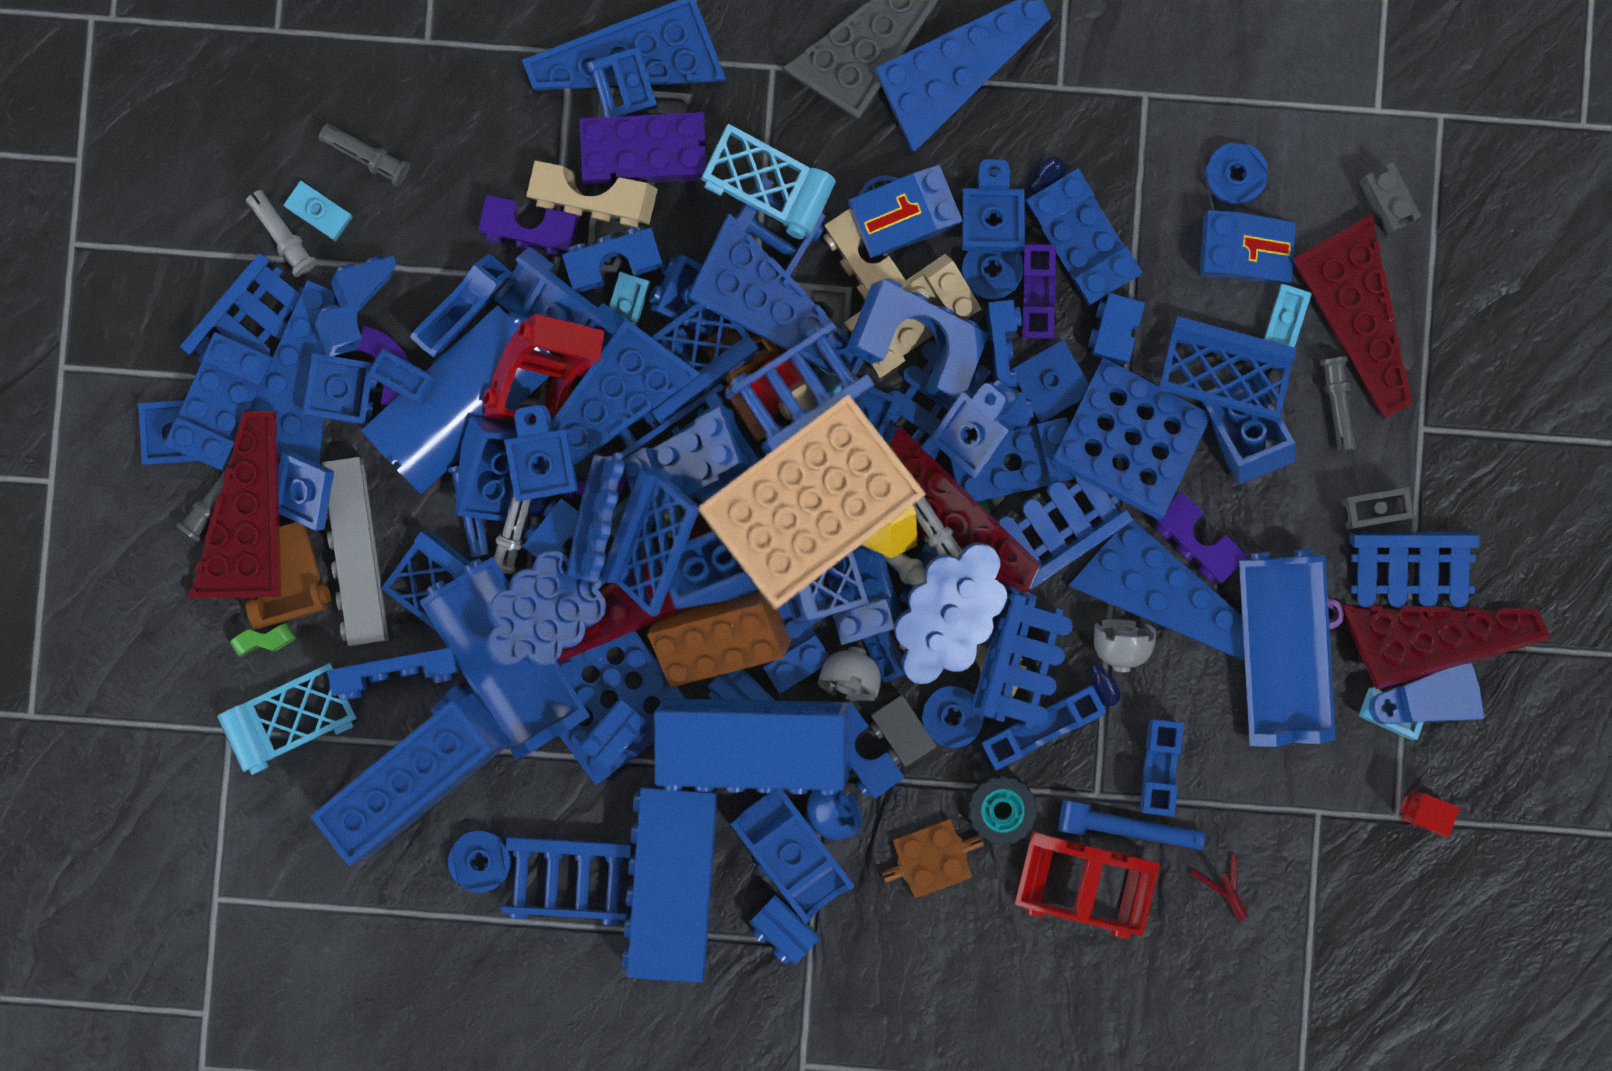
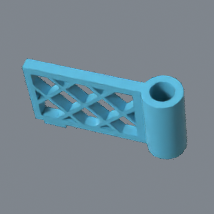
[701,124,836,239]
[217,663,357,775]

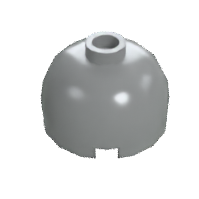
[1094,619,1156,672]
[818,647,881,702]

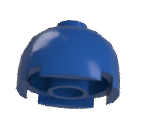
[805,790,863,840]

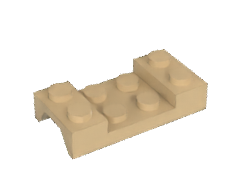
[844,254,982,378]

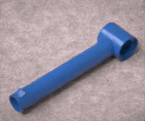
[1057,800,1205,850]

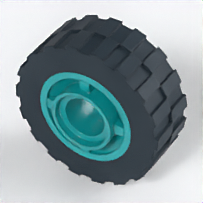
[968,774,1037,845]

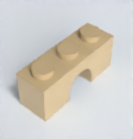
[823,209,906,300]

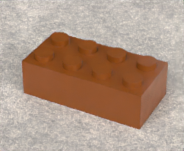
[647,591,791,688]

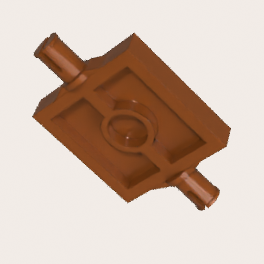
[881,819,984,899]

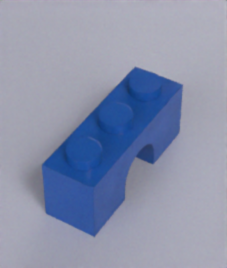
[562,225,663,293]
[849,701,905,799]
[1139,719,1184,817]

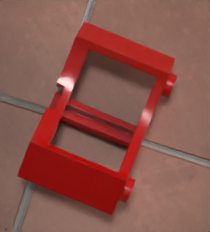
[483,314,604,425]
[1015,832,1160,939]

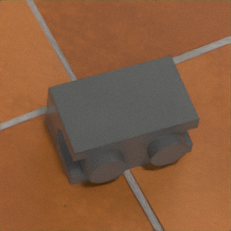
[1359,162,1422,236]
[1341,487,1415,530]
[869,695,936,767]

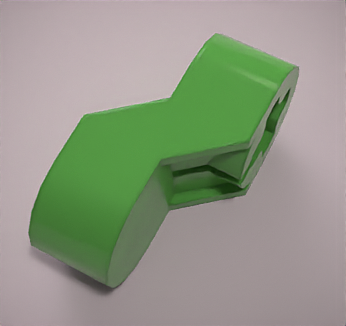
[230,623,296,657]

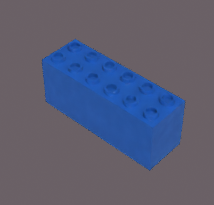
[310,694,512,866]
[655,698,850,795]
[622,786,718,983]

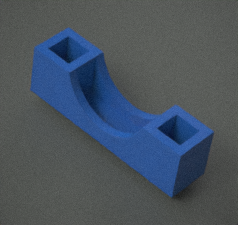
[980,685,1107,771]

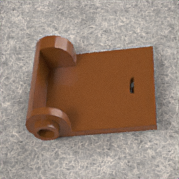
[246,522,331,630]

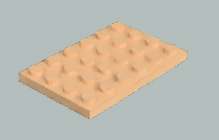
[698,395,926,610]

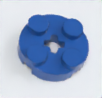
[1205,143,1268,206]
[962,251,1024,301]
[922,686,984,748]
[448,830,511,893]

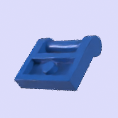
[587,47,657,117]

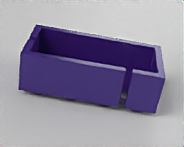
[580,112,707,187]

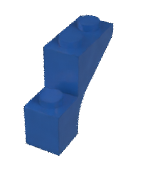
[410,253,512,357]
[315,256,396,357]

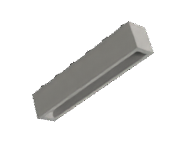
[322,457,389,646]

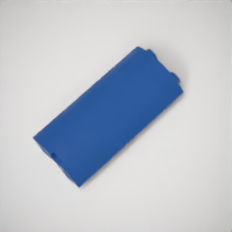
[361,305,552,494]
[1239,549,1336,747]
[419,557,590,760]

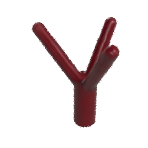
[1190,853,1249,921]

